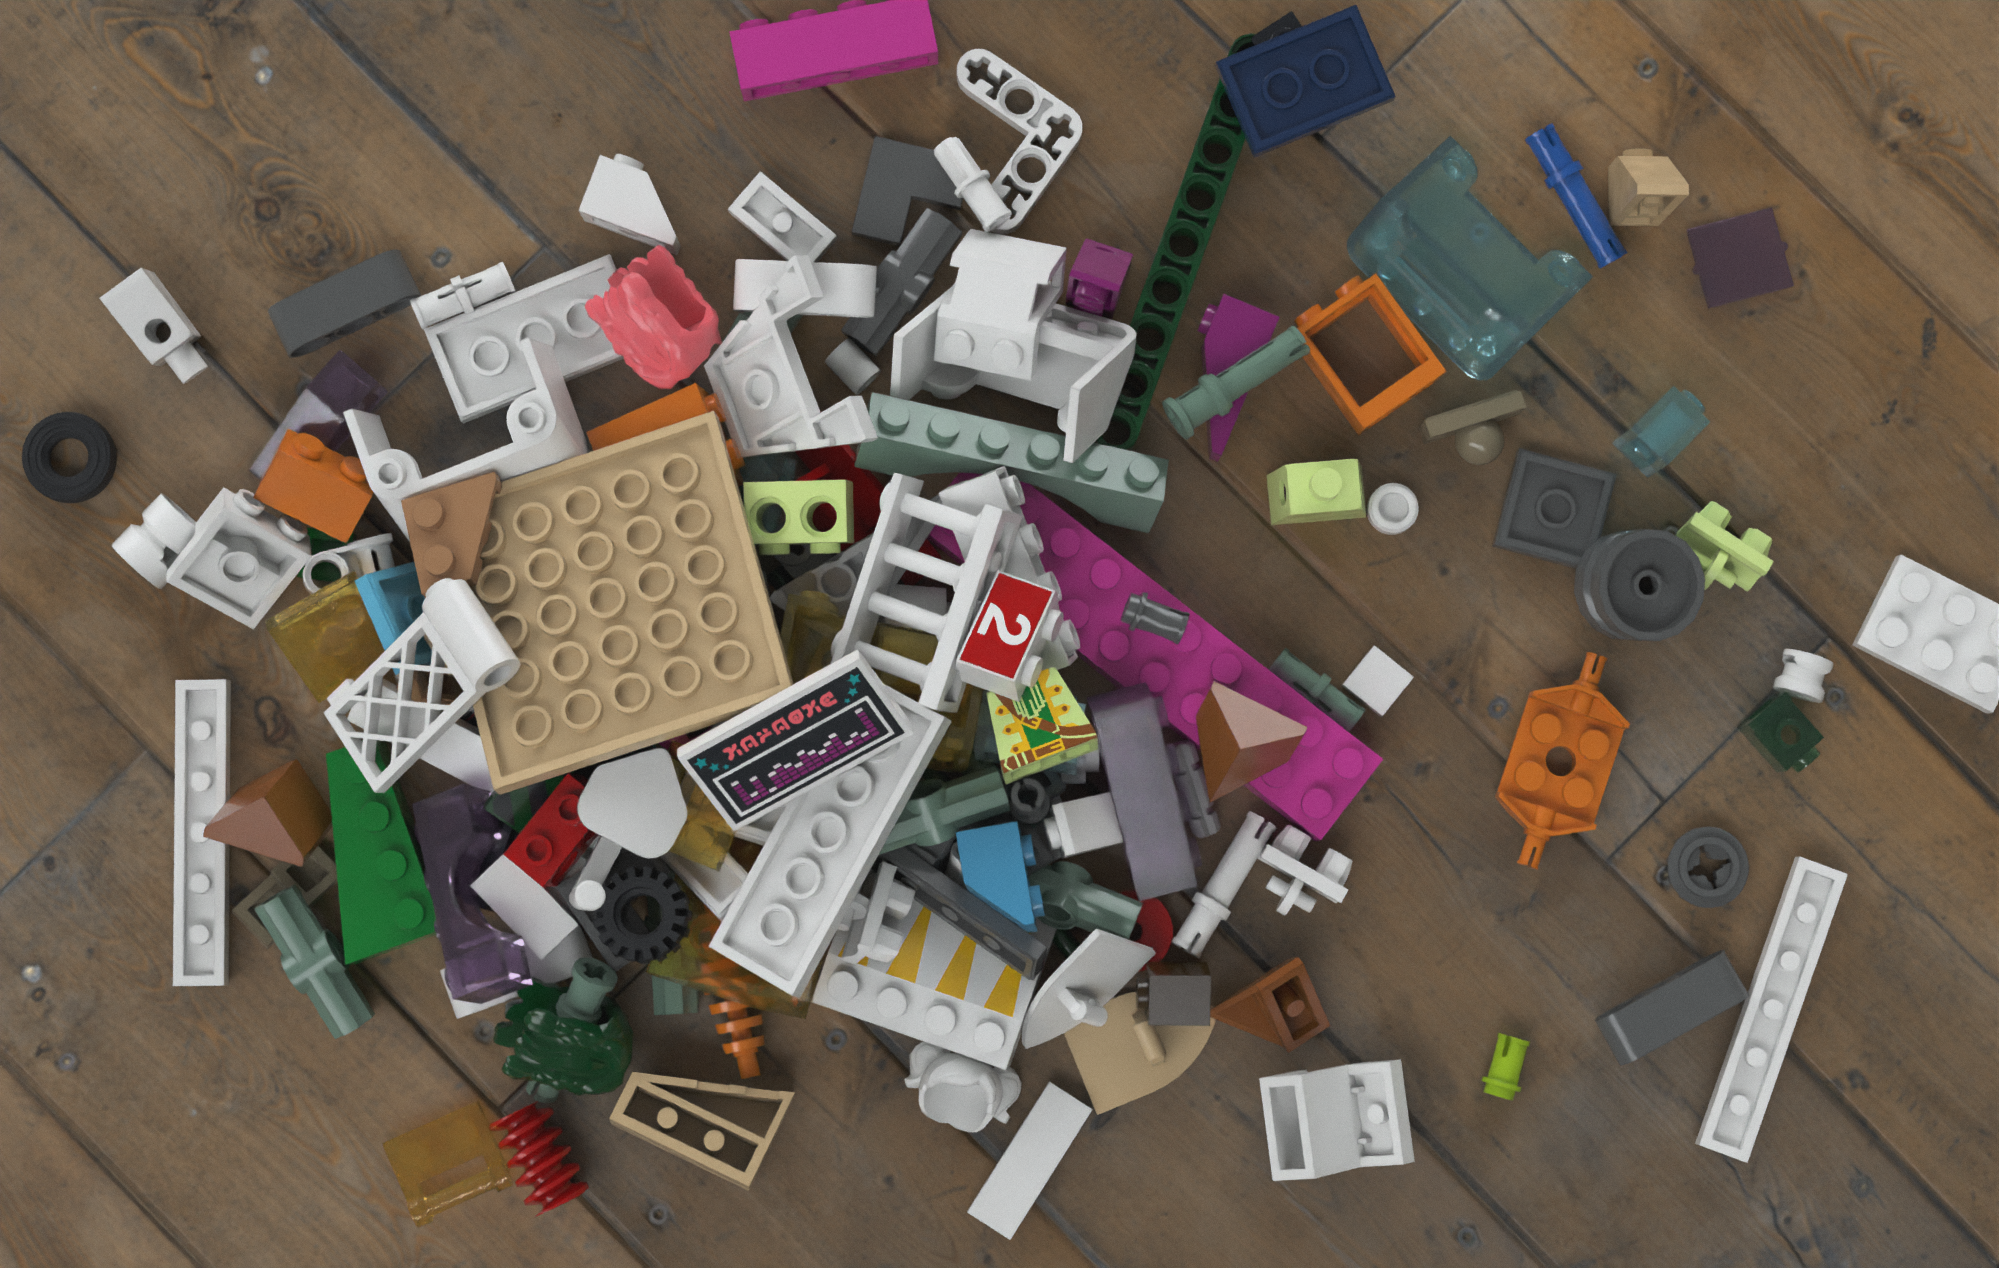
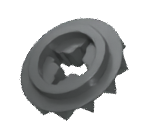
[1666,827,1749,908]

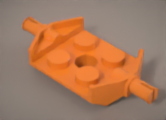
[1495,652,1630,870]

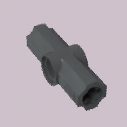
[841,208,962,357]

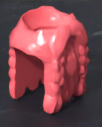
[585,245,722,389]

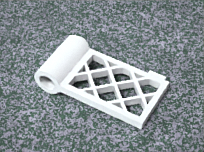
[324,578,520,793]

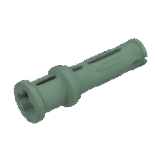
[1162,326,1310,440]
[526,958,618,1103]

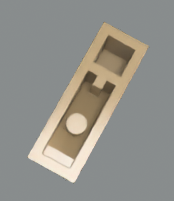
[1608,149,1689,226]

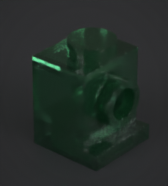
[1737,691,1824,773]

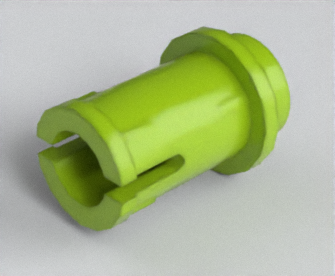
[1481,1033,1530,1101]

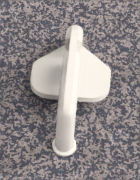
[569,748,688,911]

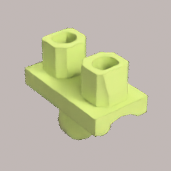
[1675,501,1774,592]

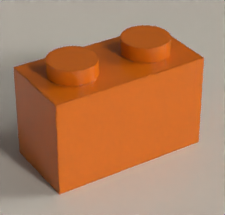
[253,428,373,543]

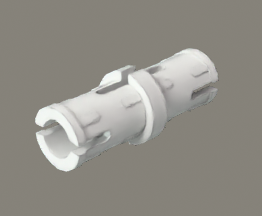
[409,261,515,330]

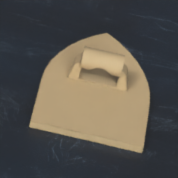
[1064,992,1216,1115]

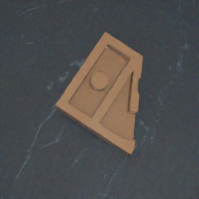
[401,472,502,598]

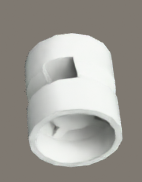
[112,493,196,589]

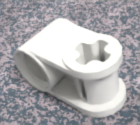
[302,533,395,600]

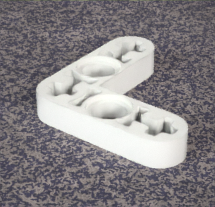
[957,49,1082,234]

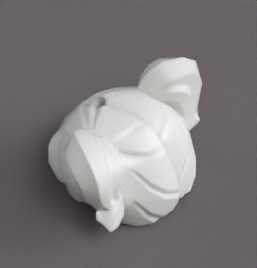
[904,1042,1022,1132]

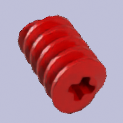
[489,1101,589,1218]

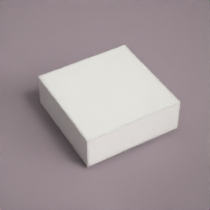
[1341,645,1414,717]

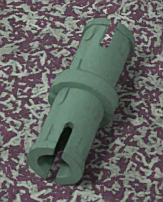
[1268,648,1366,732]

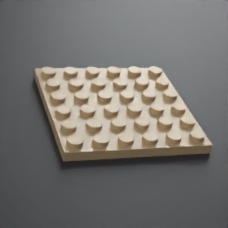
[470,411,793,795]

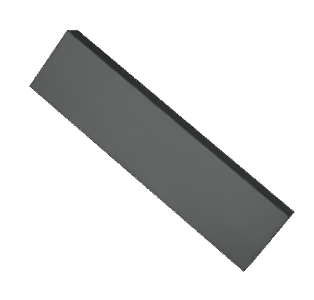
[871,847,1048,981]

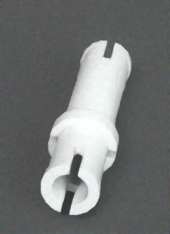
[1171,811,1277,958]

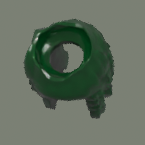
[493,976,634,1096]

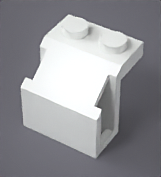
[934,229,1067,381]
[1259,1059,1415,1181]

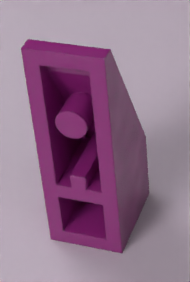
[1197,294,1280,462]

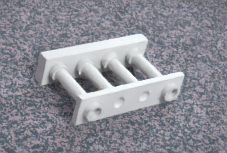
[831,472,1023,713]

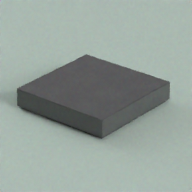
[1492,448,1617,569]

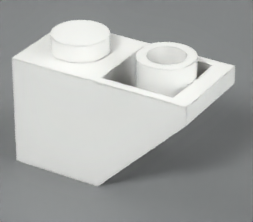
[1043,792,1123,859]

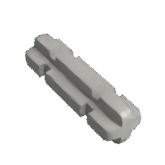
[1166,739,1221,838]

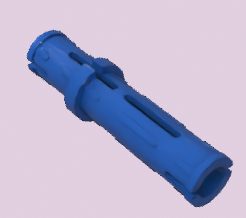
[1525,123,1628,269]

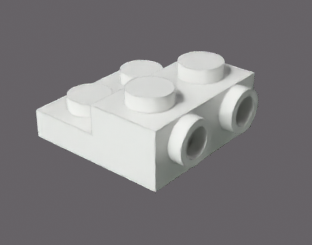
[166,487,311,629]

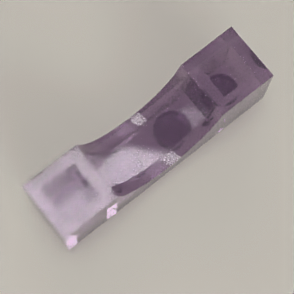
[412,784,533,1004]

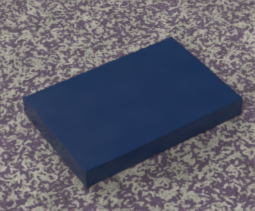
[1215,5,1396,158]

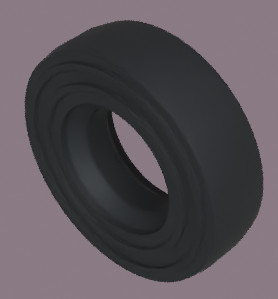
[22,412,117,503]

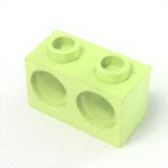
[743,480,854,555]

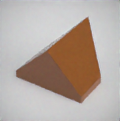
[1196,681,1307,803]
[1210,957,1330,1053]

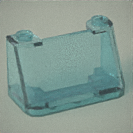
[1347,136,1593,381]

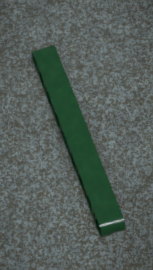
[1094,33,1255,451]

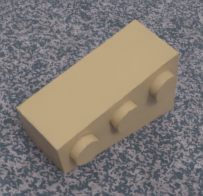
[609,1072,795,1191]

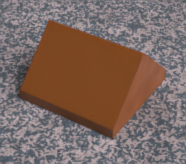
[203,758,332,867]

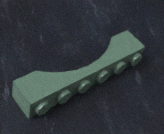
[854,392,1169,533]

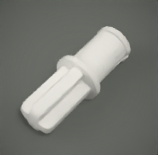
[934,137,1012,232]

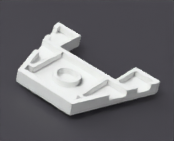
[704,255,878,457]

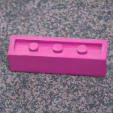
[729,0,939,102]

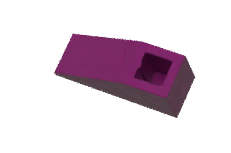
[1065,238,1133,319]

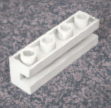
[939,466,1080,671]

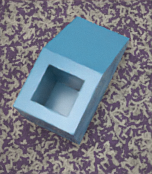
[956,821,1045,933]

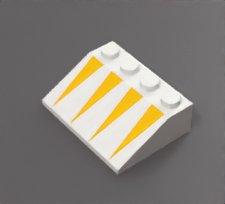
[811,869,1057,1070]

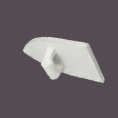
[1022,929,1156,1049]

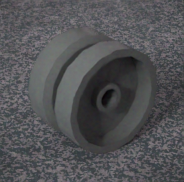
[1574,529,1705,641]

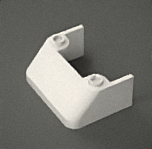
[890,288,1137,463]
[343,337,590,542]

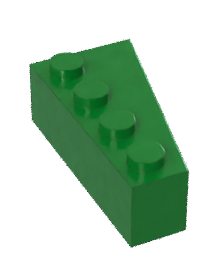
[326,740,452,965]

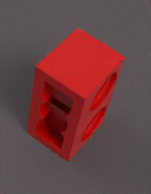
[503,773,598,887]

